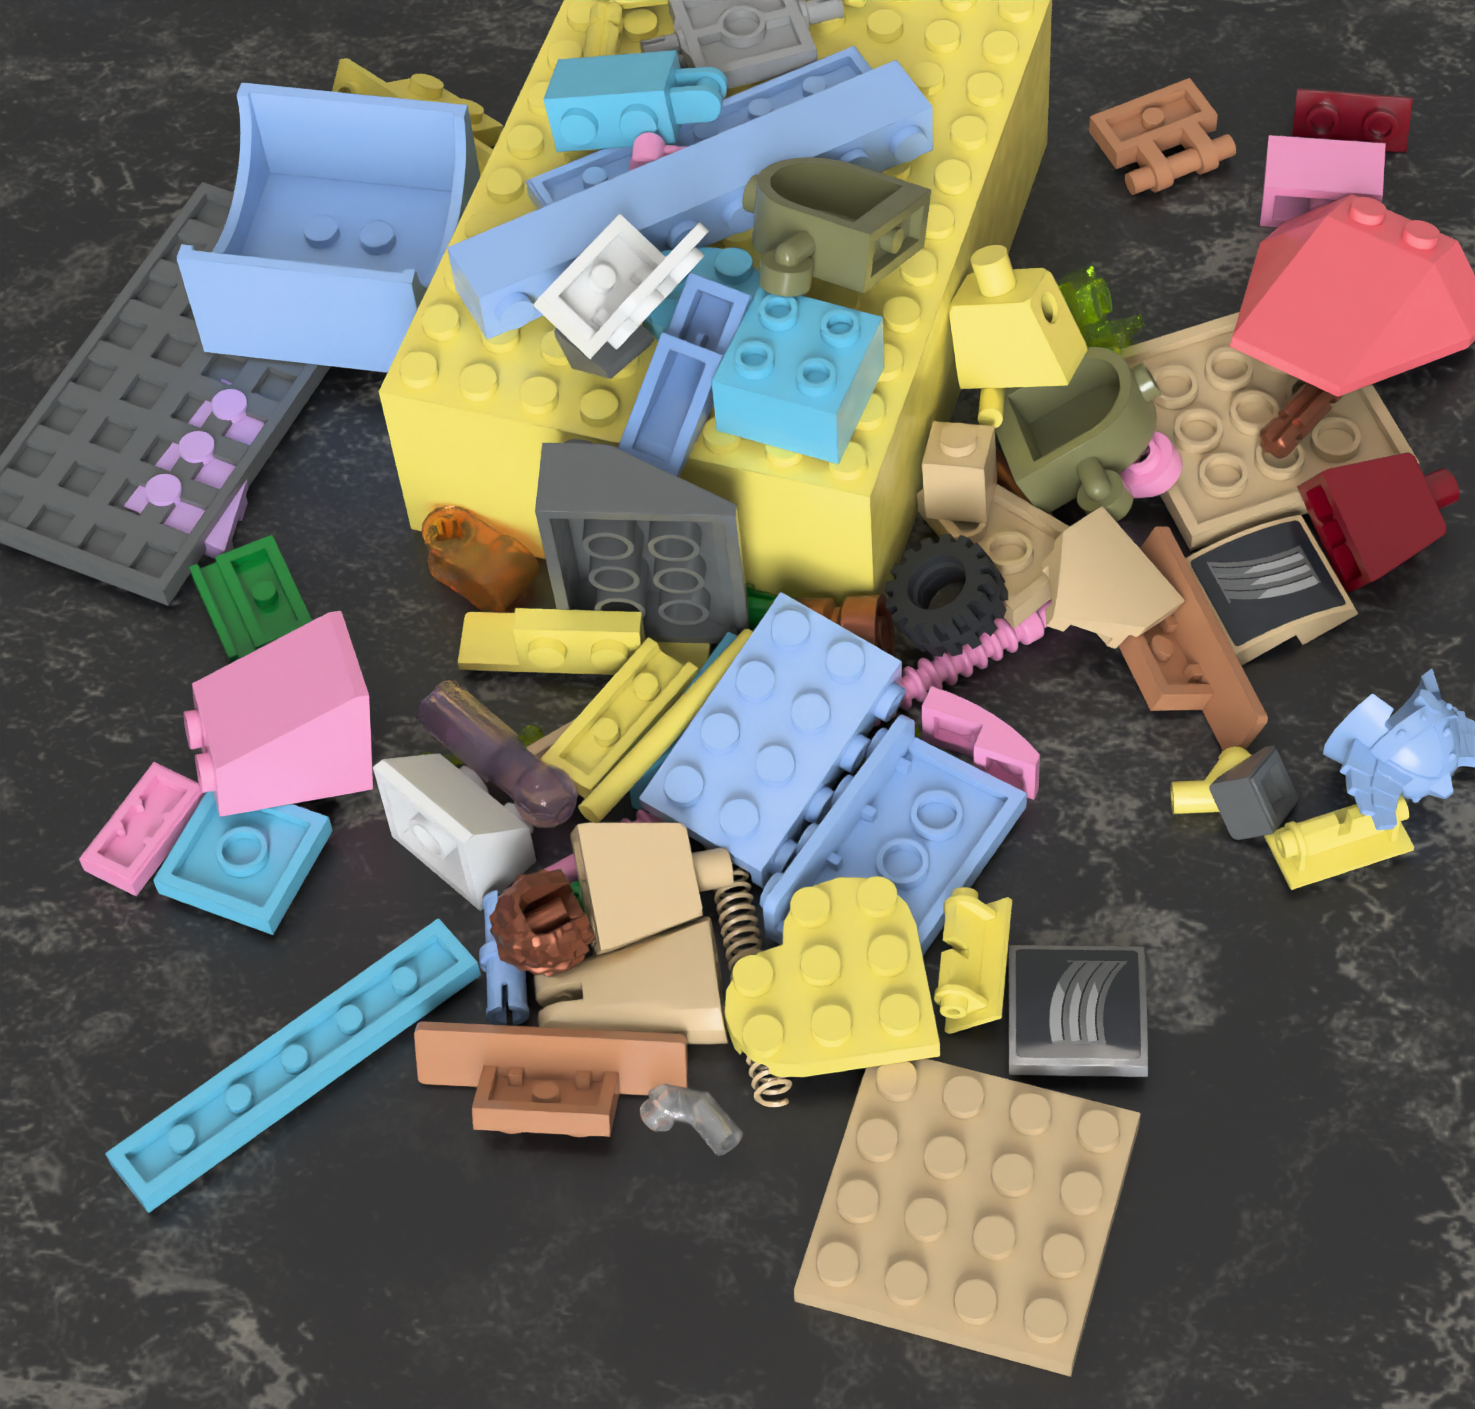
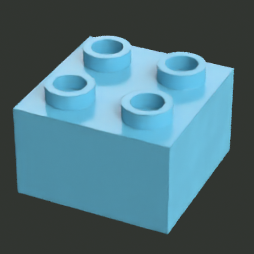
[712,286,884,464]

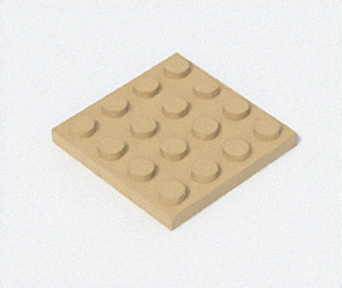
[1114,312,1420,551]
[794,1059,1141,1377]

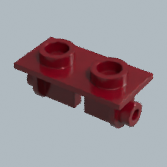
[1292,88,1413,153]

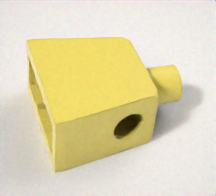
[949,245,1088,389]

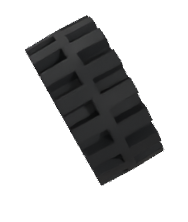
[885,534,1008,657]

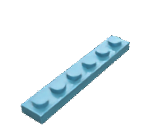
[105,918,481,1213]

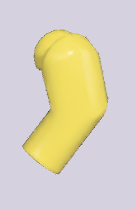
[1170,746,1252,814]

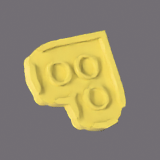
[725,876,940,1077]

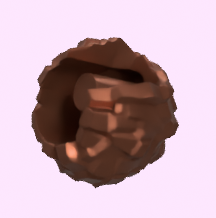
[489,869,596,977]

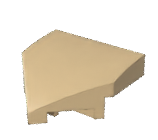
[1041,506,1185,649]

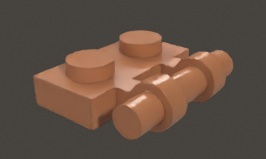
[1089,78,1236,195]

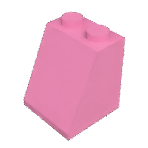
[183,611,373,817]

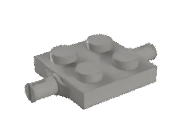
[640,0,844,89]

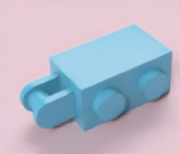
[543,50,728,152]

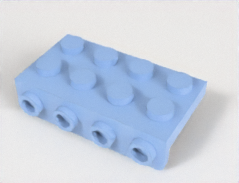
[639,592,906,889]
[760,715,1027,956]

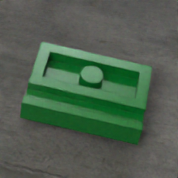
[189,535,312,664]

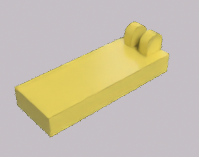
[540,637,699,799]

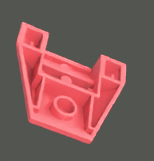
[1230,194,1475,397]

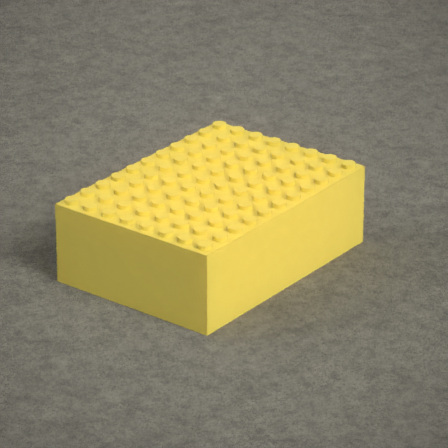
[379,0,1052,606]

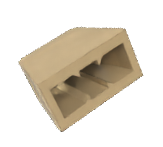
[570,823,733,956]

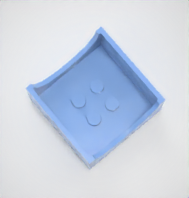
[177,83,480,372]

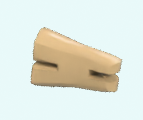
[534,916,729,1044]

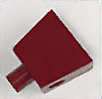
[1297,452,1460,594]

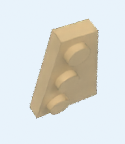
[917,484,1069,629]

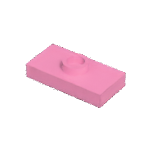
[79,762,206,896]

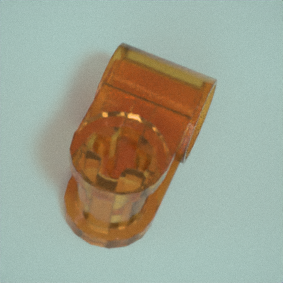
[421,505,540,613]

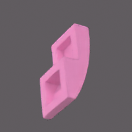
[922,686,1040,800]

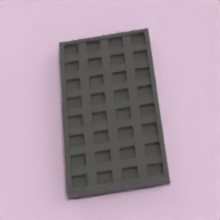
[0,182,331,606]

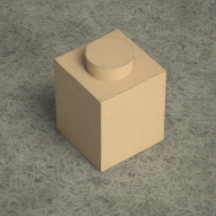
[922,421,997,523]

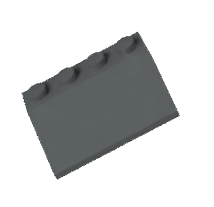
[535,439,751,644]

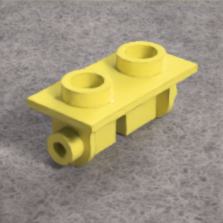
[1264,795,1414,890]
[934,887,1012,1034]

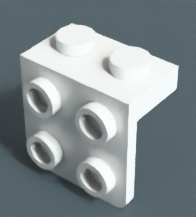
[533,214,709,359]

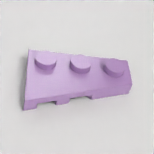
[124,379,265,559]

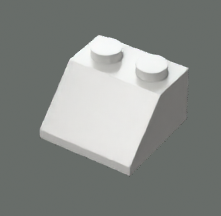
[373,753,536,911]

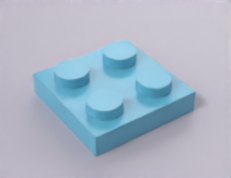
[153,791,333,935]

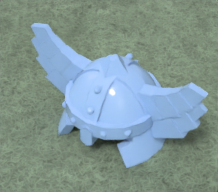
[1323,668,1475,831]

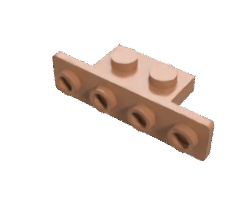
[1119,526,1268,751]
[414,1021,689,1137]

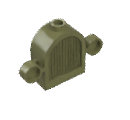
[742,157,931,297]
[995,347,1161,522]

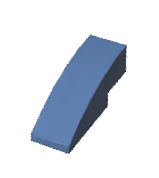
[618,272,754,477]

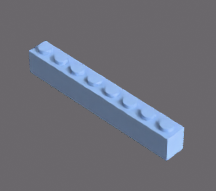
[447,60,933,340]

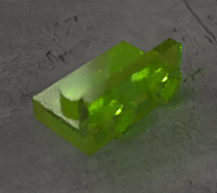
[1056,265,1145,355]

